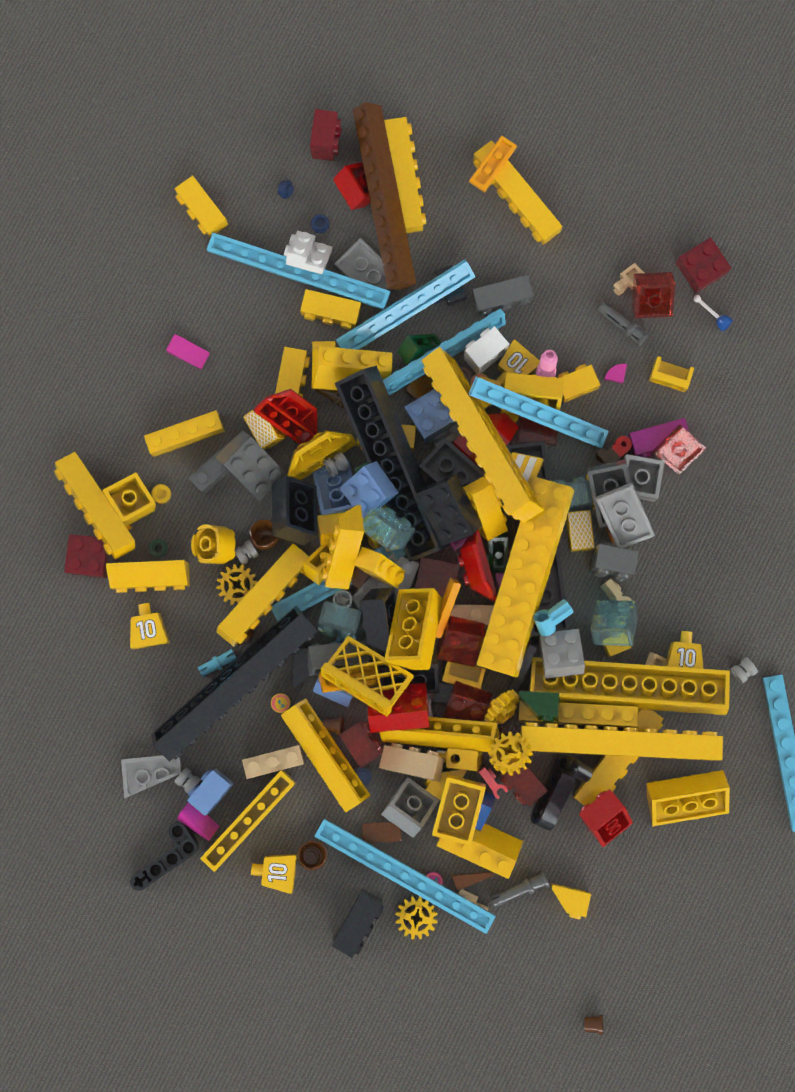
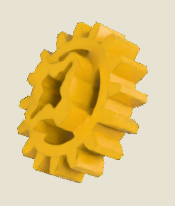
[216,564,258,606]
[484,689,520,724]
[488,731,533,776]
[395,896,438,939]

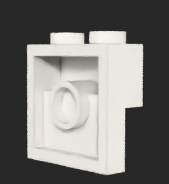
[284,231,332,274]

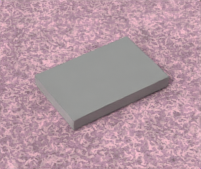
[334,238,389,290]
[596,483,655,548]

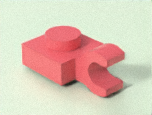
[478,767,508,799]

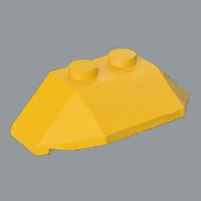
[287,430,357,480]

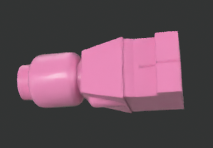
[536,350,558,377]

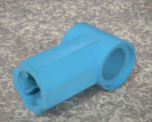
[534,599,574,636]

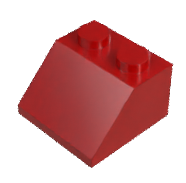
[333,162,371,210]

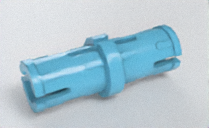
[198,649,237,678]

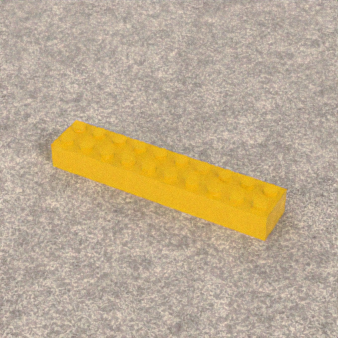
[421,347,544,523]
[476,477,575,677]
[530,657,730,715]
[520,722,723,761]

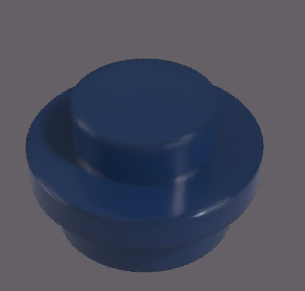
[278,180,294,199]
[311,214,330,233]
[355,767,372,786]

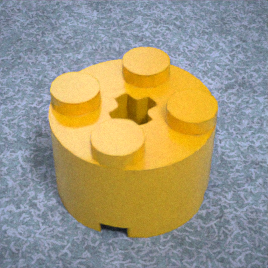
[191,524,235,564]

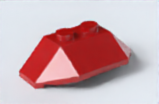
[253,389,318,444]
[453,413,519,470]
[457,529,497,602]

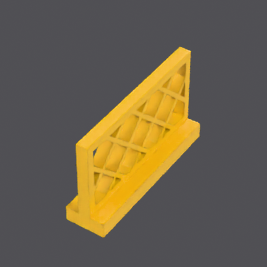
[321,636,414,716]

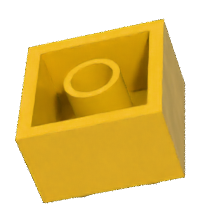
[102,472,156,527]

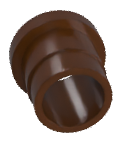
[324,716,344,736]
[584,1014,603,1035]

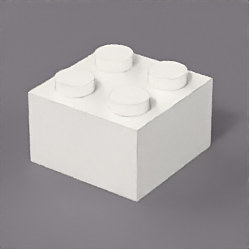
[464,326,509,374]

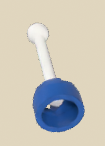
[694,295,733,332]

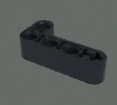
[530,754,593,831]
[130,821,199,891]

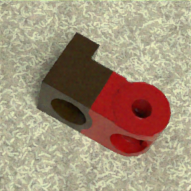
[594,436,632,464]

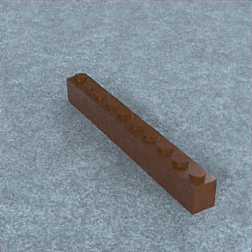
[353,102,416,290]

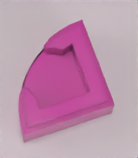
[604,364,627,384]

